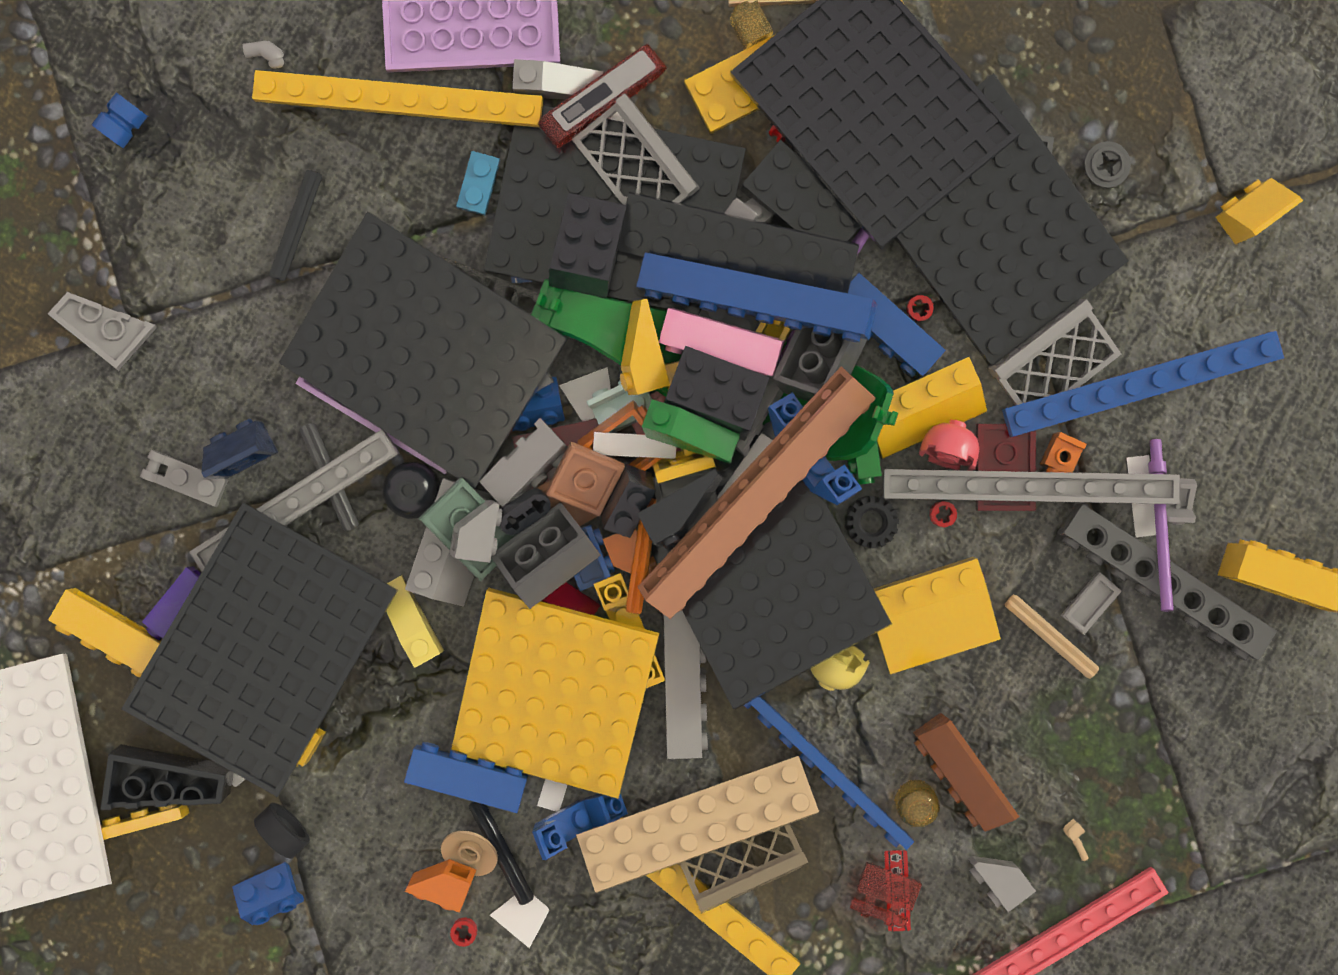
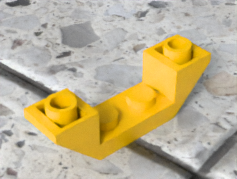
[594,572,665,688]

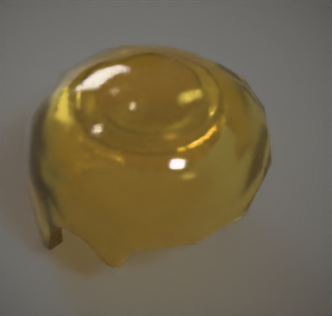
[894,780,940,827]

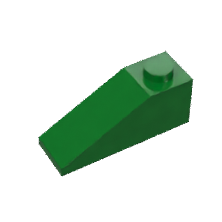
[642,399,740,463]

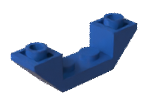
[768,392,862,505]
[532,793,628,860]

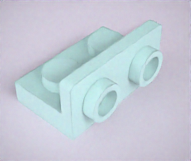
[586,381,652,433]

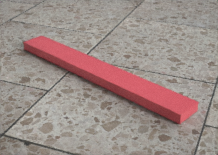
[973,867,1168,975]

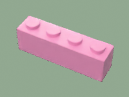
[659,308,785,376]

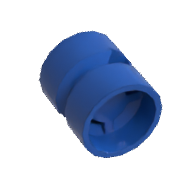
[91,92,148,148]

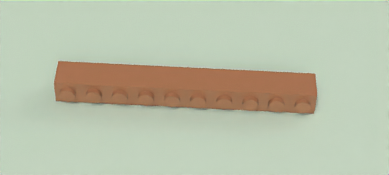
[638,366,876,619]

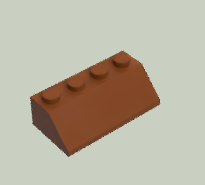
[913,713,1020,831]

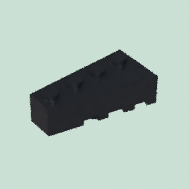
[101,744,234,810]

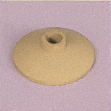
[441,831,498,876]

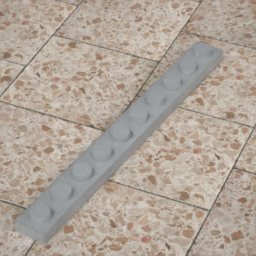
[883,469,1180,504]

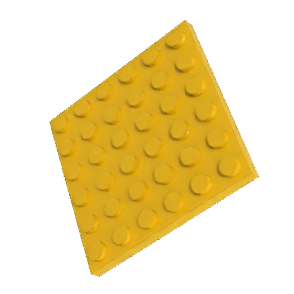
[451,588,660,799]

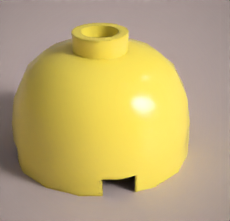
[810,646,870,691]

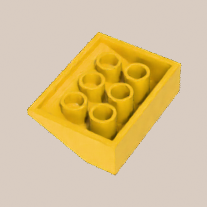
[873,557,1001,674]

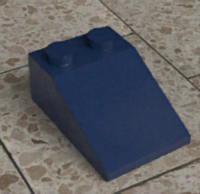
[201,419,278,479]

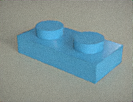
[456,151,501,216]

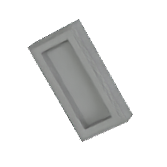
[1060,572,1121,635]

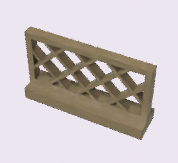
[680,824,808,914]

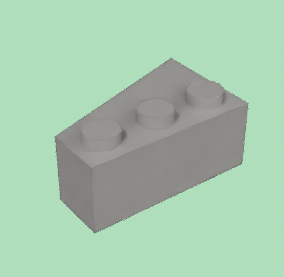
[479,418,568,507]

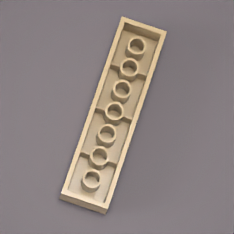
[576,756,819,893]

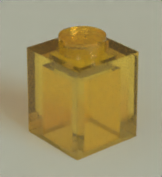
[730,0,773,50]

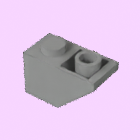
[449,500,502,563]
[968,856,1036,912]

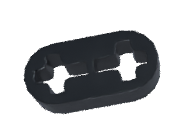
[500,488,551,535]

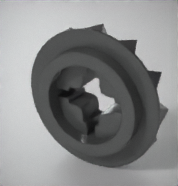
[1083,141,1131,188]

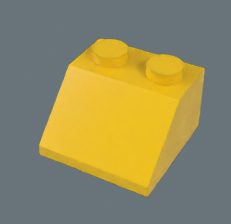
[1215,178,1303,244]

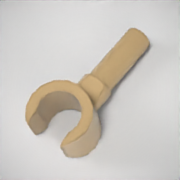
[1063,819,1088,861]

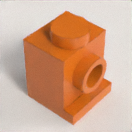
[1040,432,1087,473]

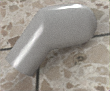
[243,40,284,69]

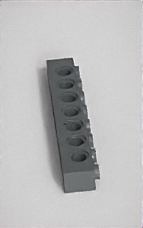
[1057,504,1277,661]

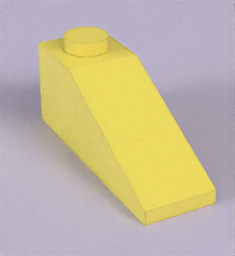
[386,575,444,668]

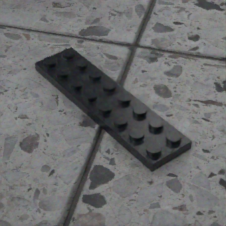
[618,192,860,294]

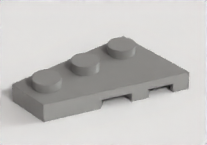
[48,292,157,371]

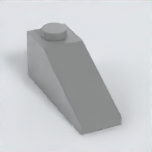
[513,59,603,100]

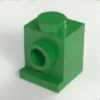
[848,442,882,485]

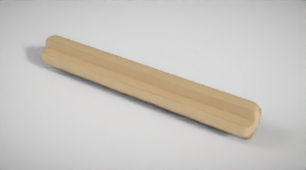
[1005,594,1099,679]

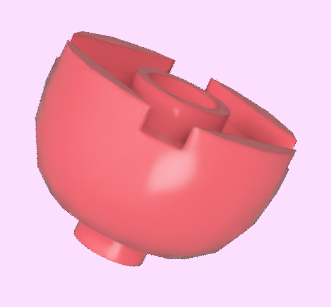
[919,420,979,471]

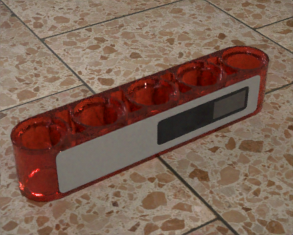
[538,44,667,148]

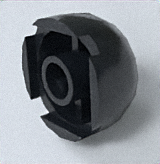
[383,462,441,519]

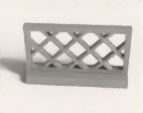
[572,93,700,205]
[986,299,1122,405]

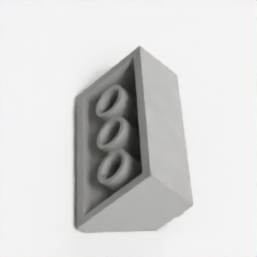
[405,478,498,607]

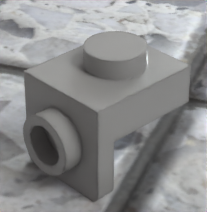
[1166,478,1197,525]

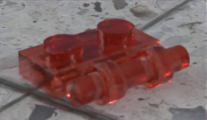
[850,862,922,929]

